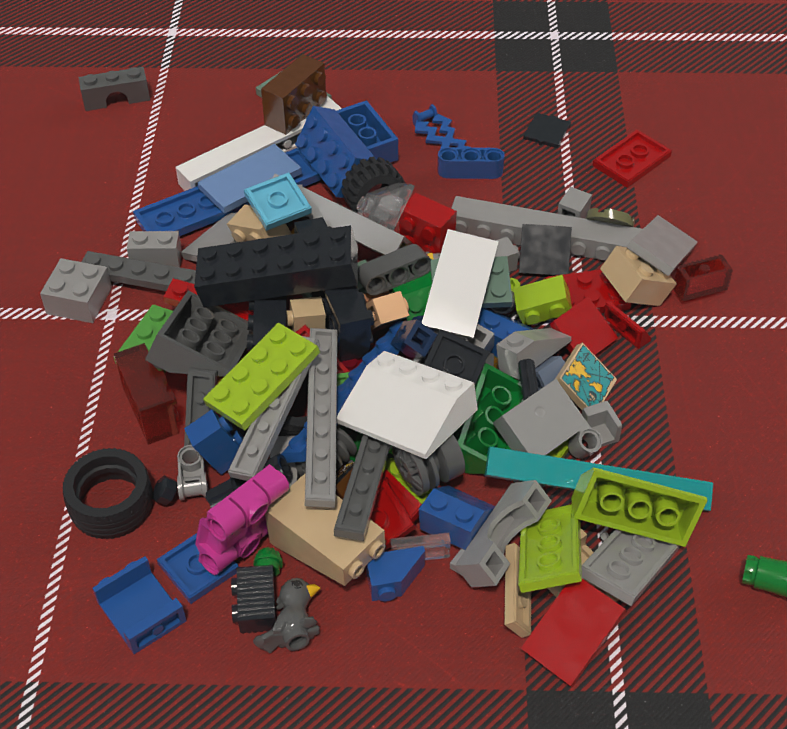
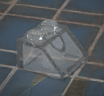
[356,182,415,231]

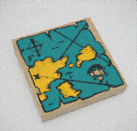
[554,342,617,410]

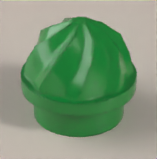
[253,547,283,577]

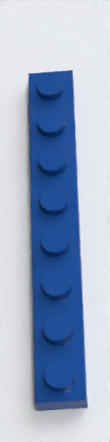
[281,320,403,463]

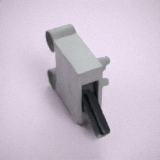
[493,359,602,488]

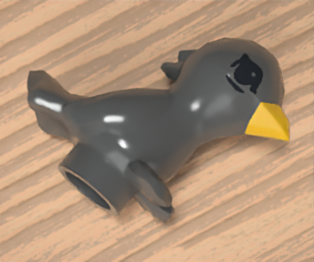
[253,578,320,653]

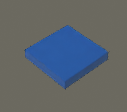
[157,533,239,604]

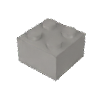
[40,258,112,323]

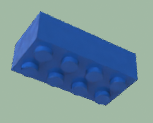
[295,106,377,198]

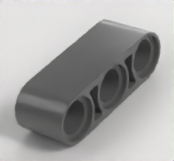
[358,244,431,295]

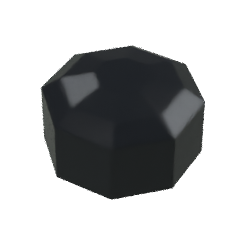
[153,475,177,506]

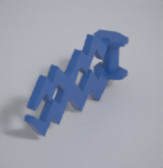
[412,104,471,151]

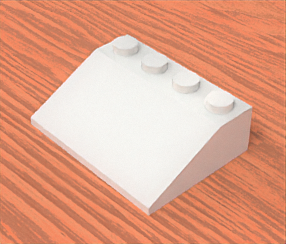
[336,351,478,459]

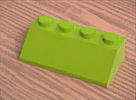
[571,467,708,547]

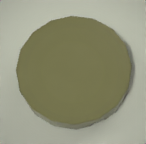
[586,208,635,227]

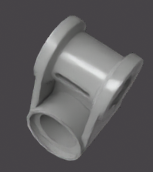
[177,445,209,501]

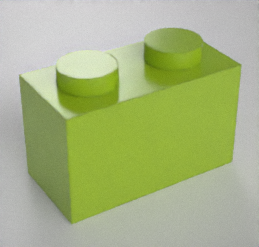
[514,275,572,325]

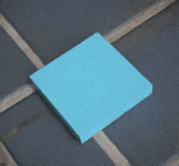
[244,172,312,231]

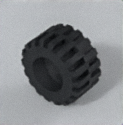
[341,157,407,223]

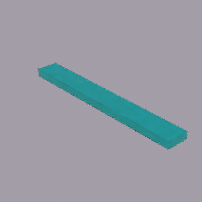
[485,447,713,512]

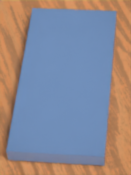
[198,144,302,214]

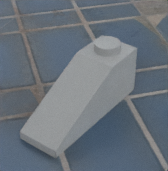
[496,328,571,380]

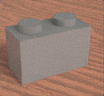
[127,231,182,267]

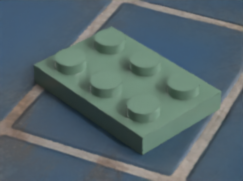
[430,256,513,308]

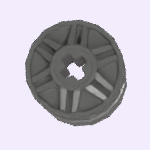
[392,434,465,496]

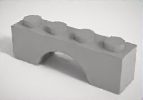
[455,480,551,587]

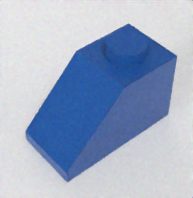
[366,546,425,601]

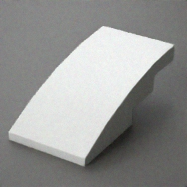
[422,229,499,339]

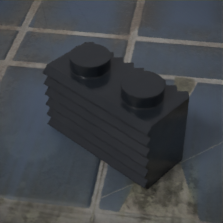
[231,564,276,634]

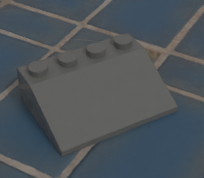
[145,290,252,377]

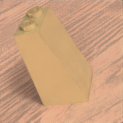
[265,474,385,586]

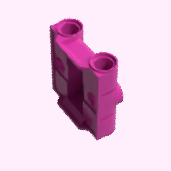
[195,464,289,575]

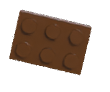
[261,54,327,135]

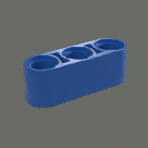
[437,147,505,179]

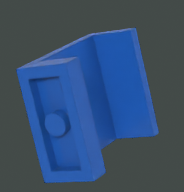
[92,556,186,654]

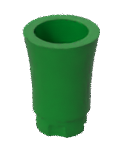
[742,555,787,598]

